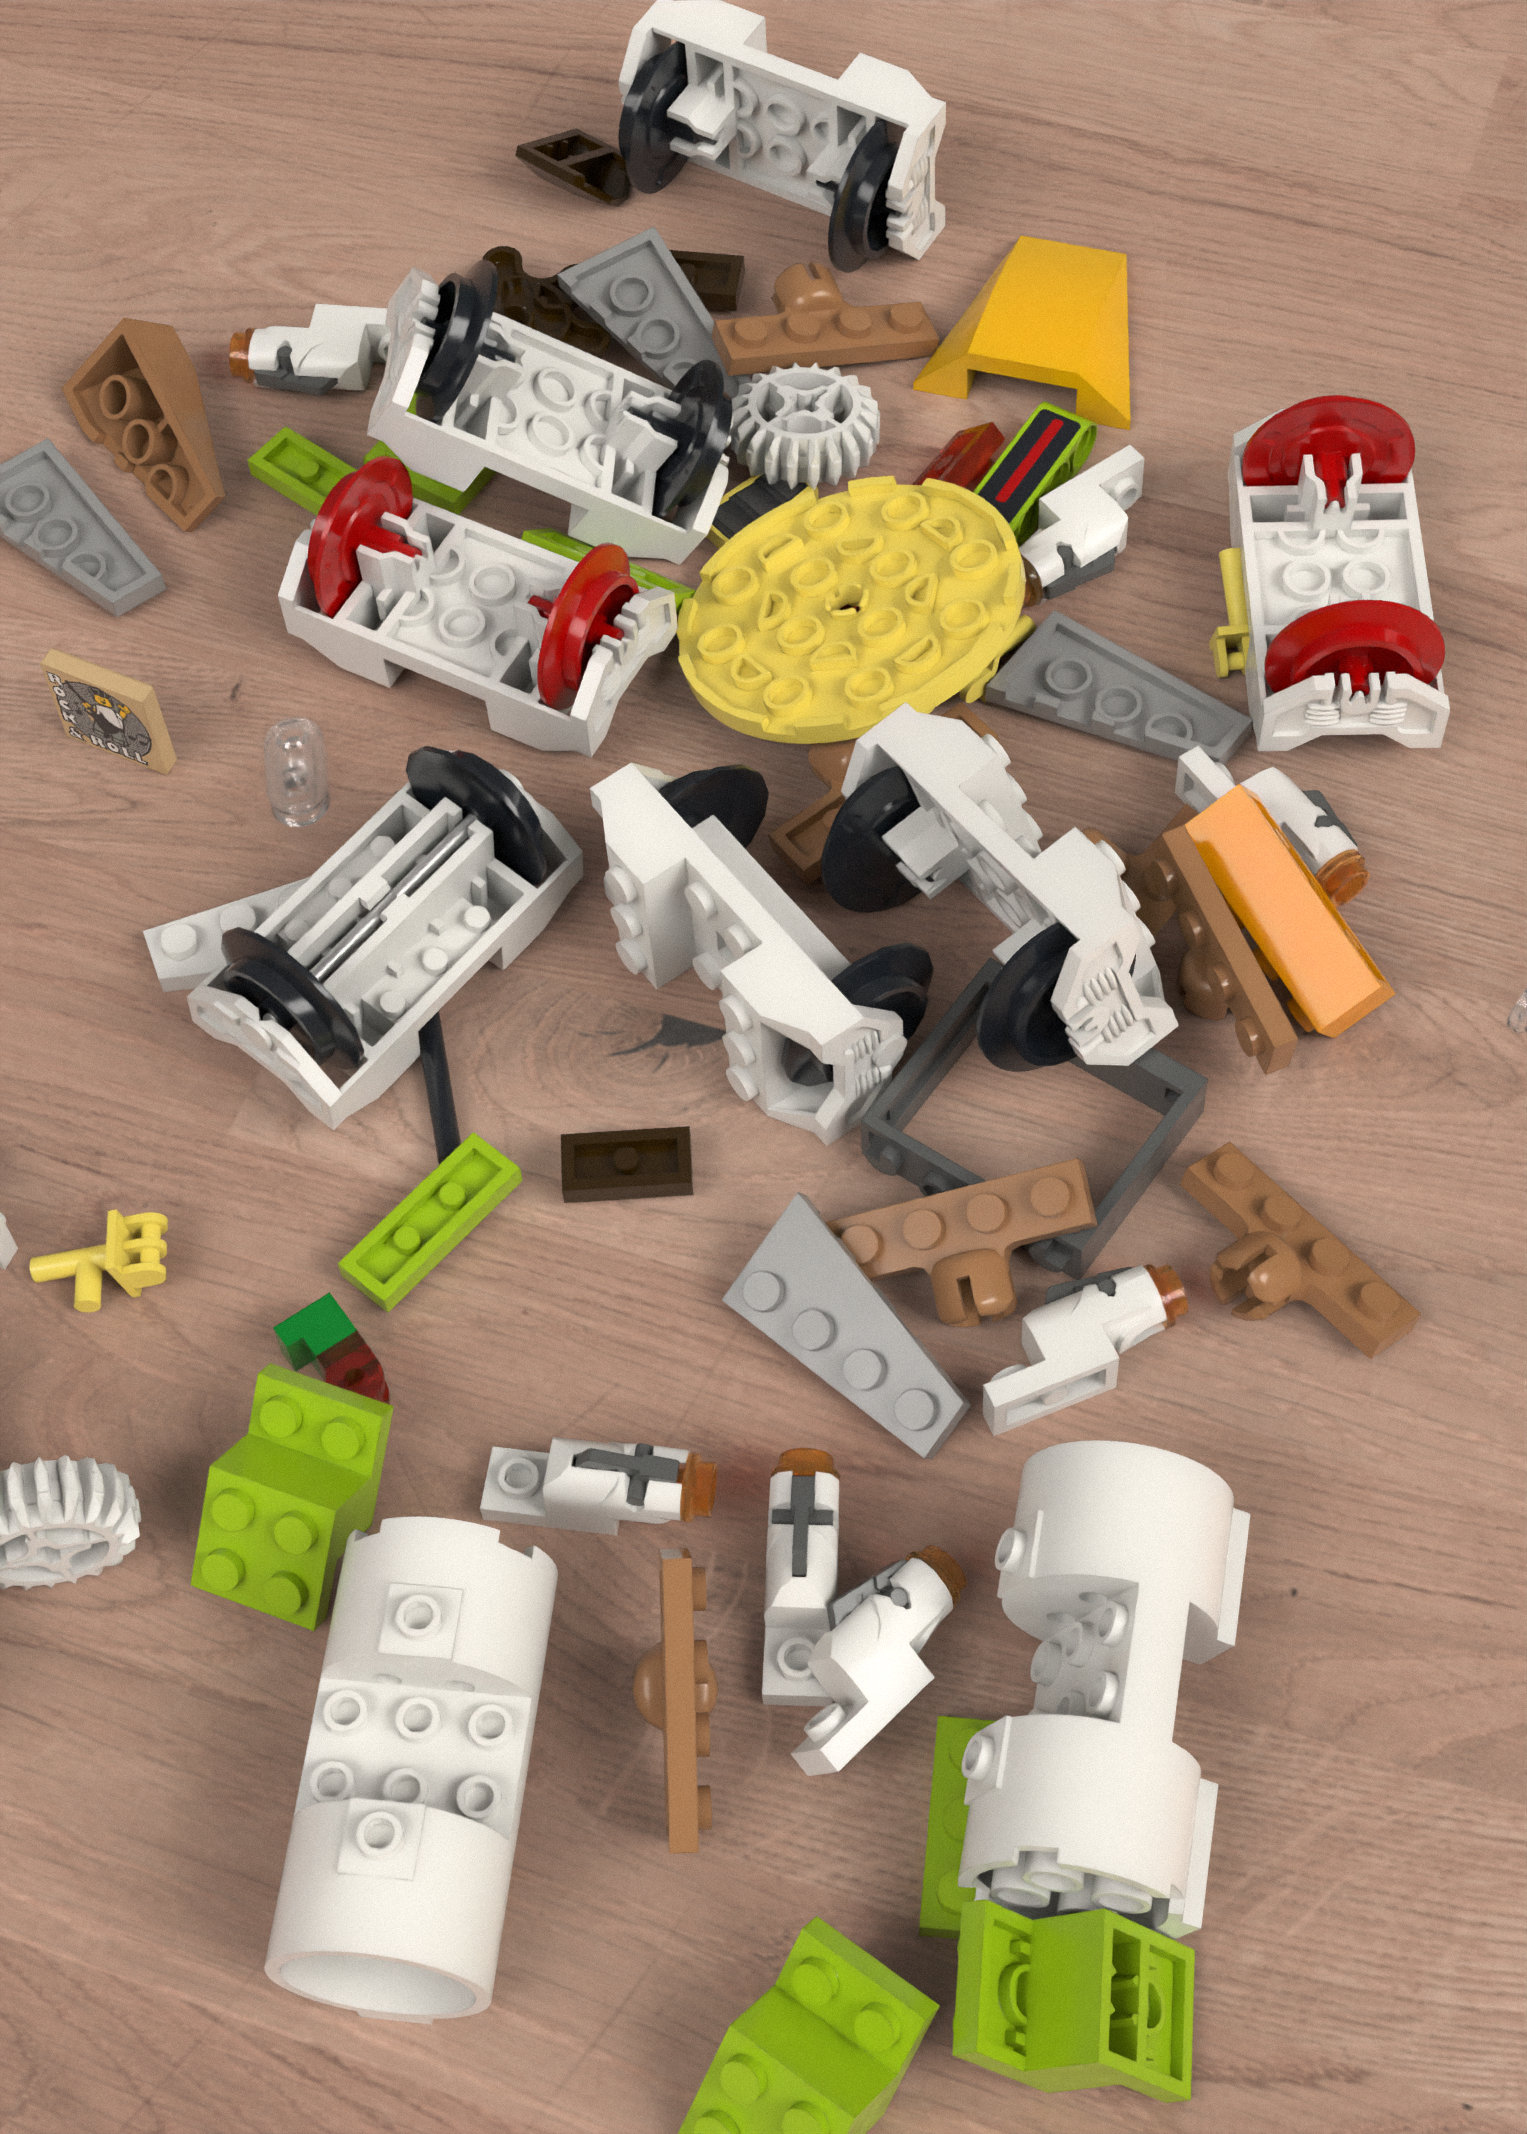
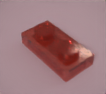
[912,422,1005,488]

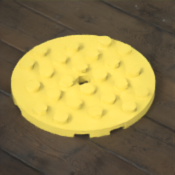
[676,476,1026,744]

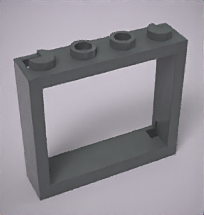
[861,958,1208,1280]

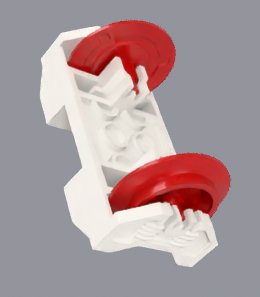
[1228,395,1450,751]
[278,456,678,757]

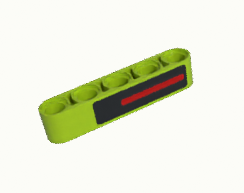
[973,401,1098,547]

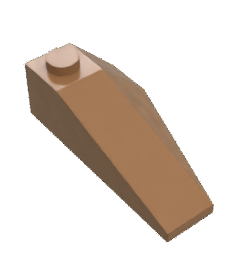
[61,318,225,532]

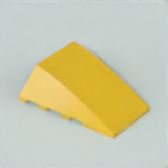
[913,235,1131,430]

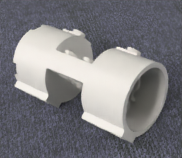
[958,1440,1250,1940]
[264,1517,558,2025]

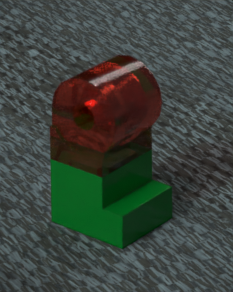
[273,1292,390,1405]

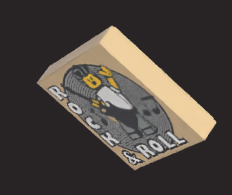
[40,648,177,775]

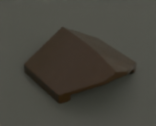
[515,128,630,207]

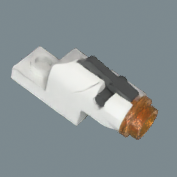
[229,304,391,396]
[1018,445,1145,607]
[1175,746,1370,907]
[982,1264,1188,1436]
[480,1437,718,1535]
[762,1448,840,1707]
[791,1545,967,1776]

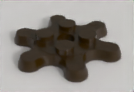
[482,246,610,359]

